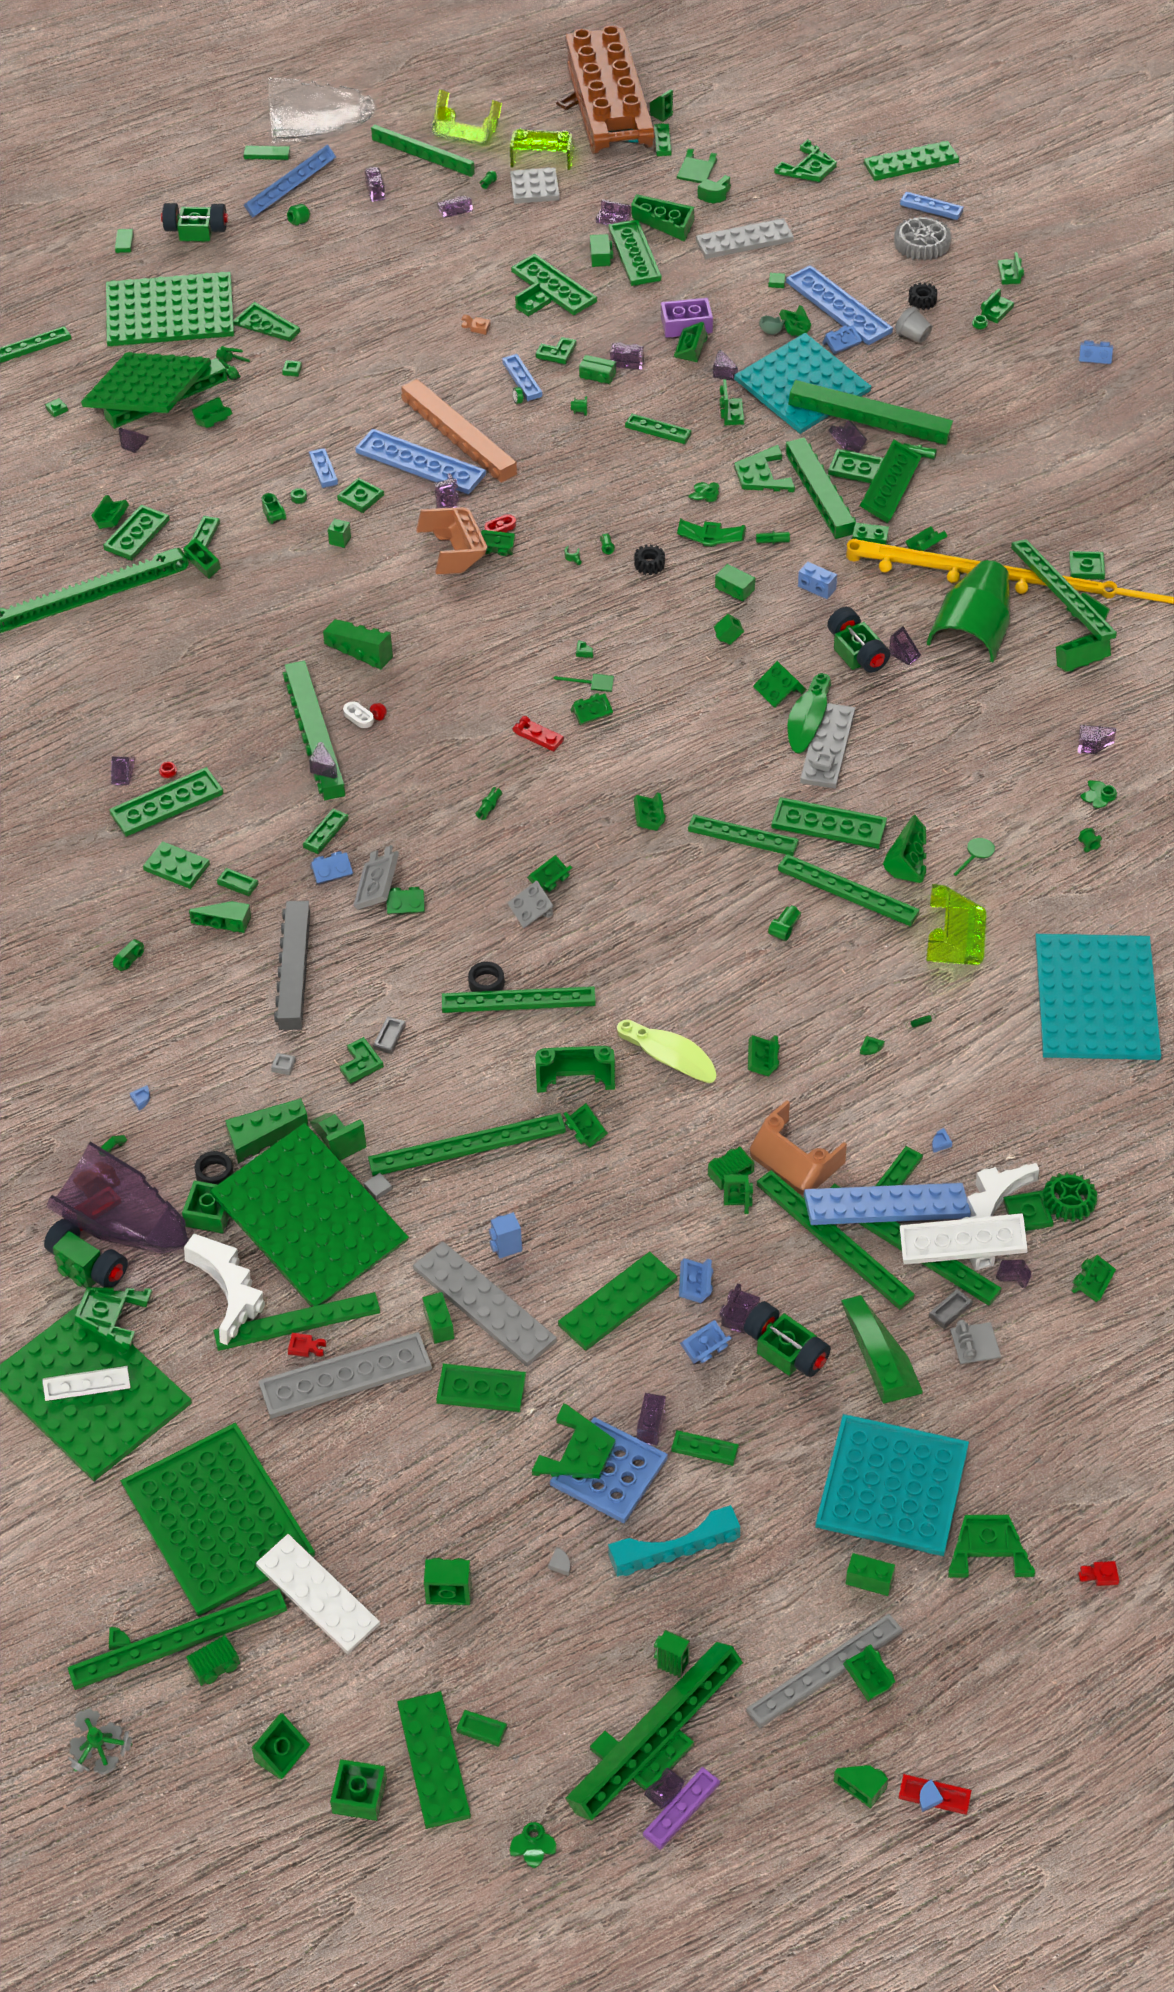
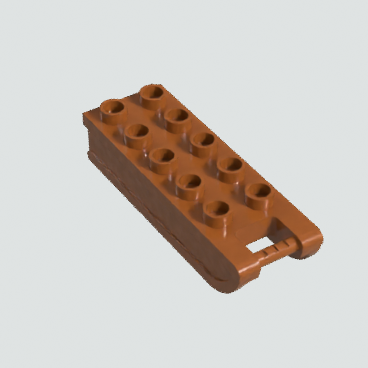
[565,25,654,154]

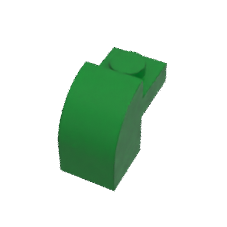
[698,175,731,203]

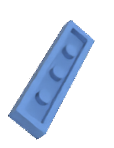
[900,192,963,220]
[502,354,542,401]

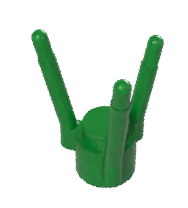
[216,346,250,378]

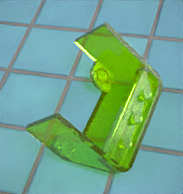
[432,89,502,145]
[510,129,574,170]

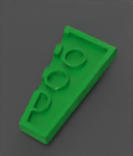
[233,301,301,341]

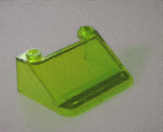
[926,884,986,965]

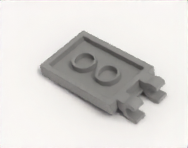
[353,845,399,910]

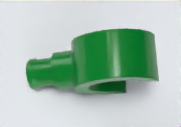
[564,545,582,565]

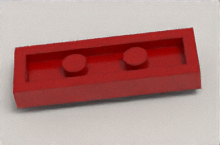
[898,1774,972,1815]

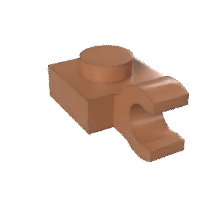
[461,314,490,335]

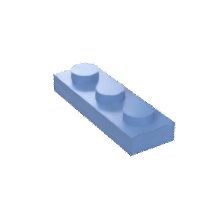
[309,448,338,488]

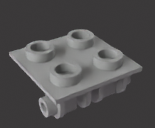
[507,881,554,928]
[950,1320,1001,1364]

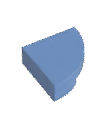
[130,1085,150,1110]
[932,1128,952,1153]
[920,1780,943,1812]

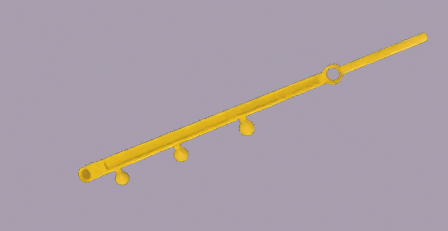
[846,539,1174,604]

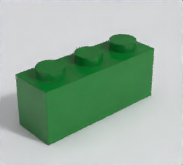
[1056,633,1111,672]

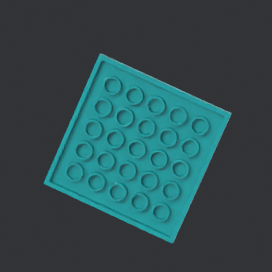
[734,333,872,434]
[815,1414,969,1556]

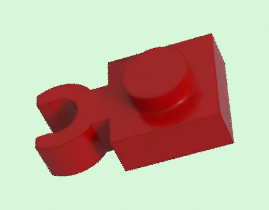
[288,1333,327,1357]

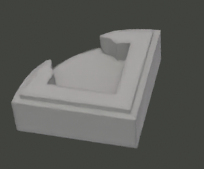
[548,1547,570,1576]

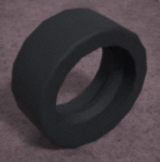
[468,961,504,992]
[194,1151,234,1185]

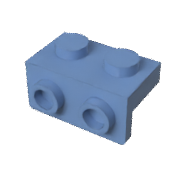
[1079,340,1113,364]
[310,851,353,884]
[679,1258,713,1303]
[680,1320,732,1364]

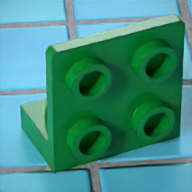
[719,379,744,425]
[753,661,807,708]

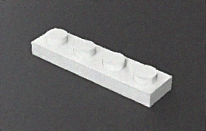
[42,1366,130,1401]

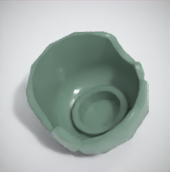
[759,315,785,335]

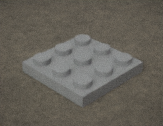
[510,167,559,204]

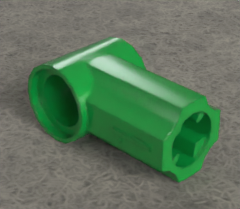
[768,905,801,941]

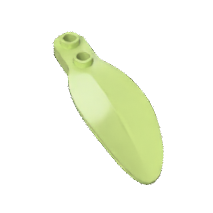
[617,1020,716,1083]

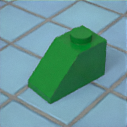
[650,89,673,122]
[310,1113,345,1145]
[833,1765,888,1809]

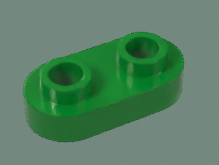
[113,939,144,971]

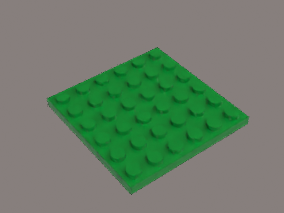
[81,352,211,413]

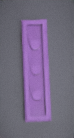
[643,1767,720,1850]

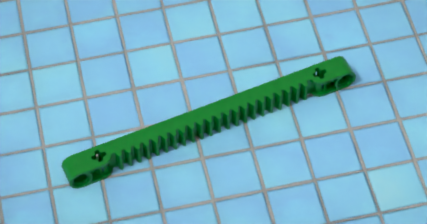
[0,548,189,633]

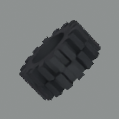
[908,282,938,310]
[634,544,665,575]

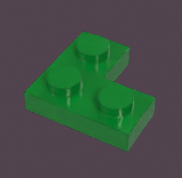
[536,337,577,365]
[340,1037,384,1084]

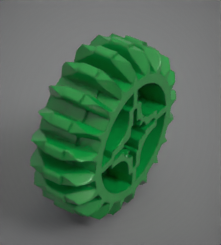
[1042,1171,1098,1223]

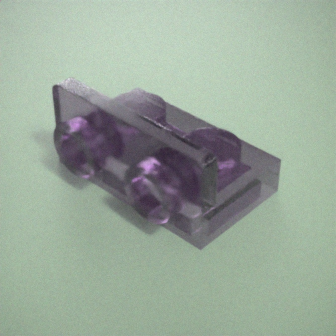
[437,196,472,218]
[596,200,631,225]
[828,421,867,453]
[434,473,459,508]
[719,1283,760,1334]

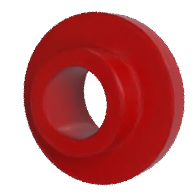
[370,703,387,721]
[159,761,177,778]

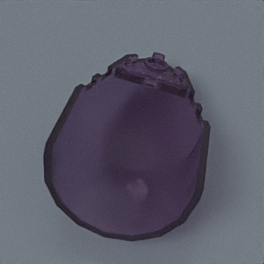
[46,1141,189,1254]

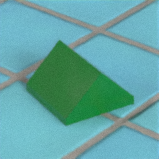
[674,322,706,362]
[251,1713,310,1779]

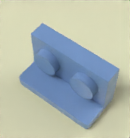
[822,325,862,355]

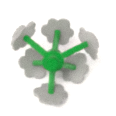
[68,1708,132,1774]

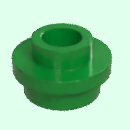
[972,315,988,330]
[226,365,239,381]

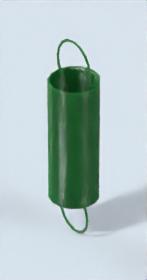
[906,1014,936,1029]

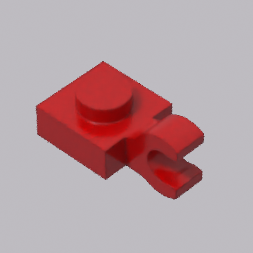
[1078,1561,1119,1586]

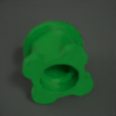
[571,396,587,416]
[1078,828,1102,853]

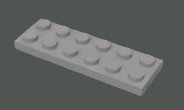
[696,218,794,259]
[800,703,855,789]

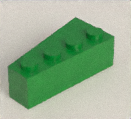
[631,194,695,242]
[323,619,393,670]
[225,1098,309,1164]

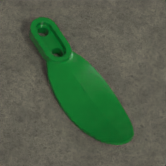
[787,673,831,754]

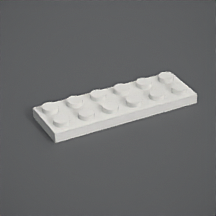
[900,1214,1028,1265]
[256,1534,380,1654]

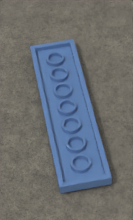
[786,265,893,346]
[355,429,486,495]
[804,1183,971,1225]

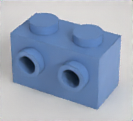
[798,562,837,599]
[489,1212,522,1259]

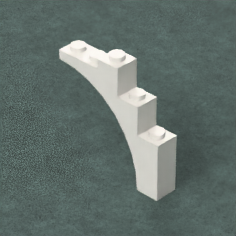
[963,1163,1039,1271]
[184,1234,265,1345]

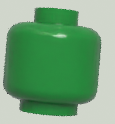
[287,204,310,226]

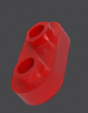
[484,514,516,532]

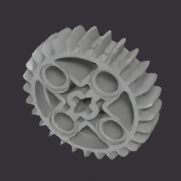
[894,216,951,261]

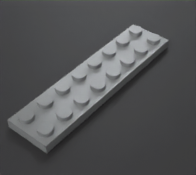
[413,1241,557,1367]
[258,1332,432,1419]

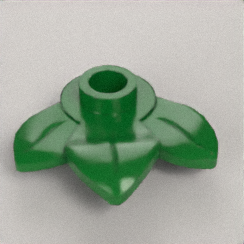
[688,482,720,502]
[1080,780,1117,808]
[510,1822,556,1868]

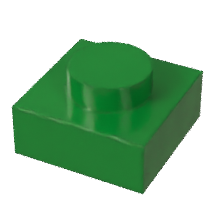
[45,398,68,418]

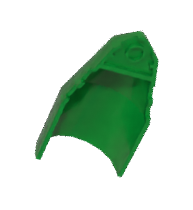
[927,560,1010,663]

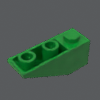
[189,901,251,933]

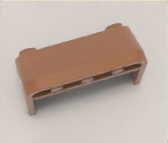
[416,507,487,574]
[750,1100,847,1195]

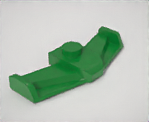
[677,518,746,547]

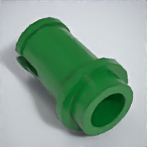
[480,171,497,189]
[600,533,615,555]

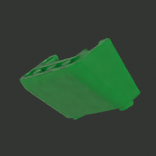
[535,1046,615,1093]

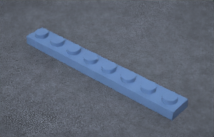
[244,144,336,218]

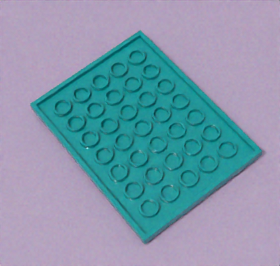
[1035,933,1161,1060]

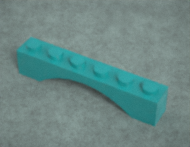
[608,1505,741,1577]

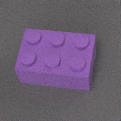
[661,298,713,338]

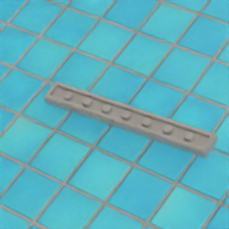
[746,1614,903,1728]

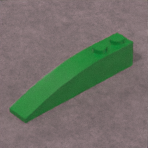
[841,1295,923,1404]

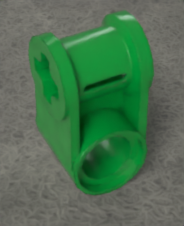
[261,493,287,525]

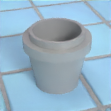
[895,307,933,344]

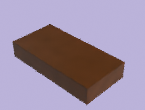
[556,92,578,110]

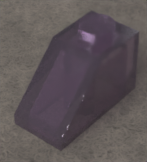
[1078,725,1116,754]

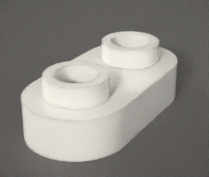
[343,702,374,728]

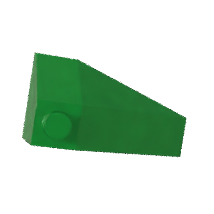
[883,815,926,883]

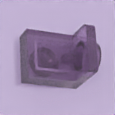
[996,1260,1031,1288]
[644,1768,684,1809]

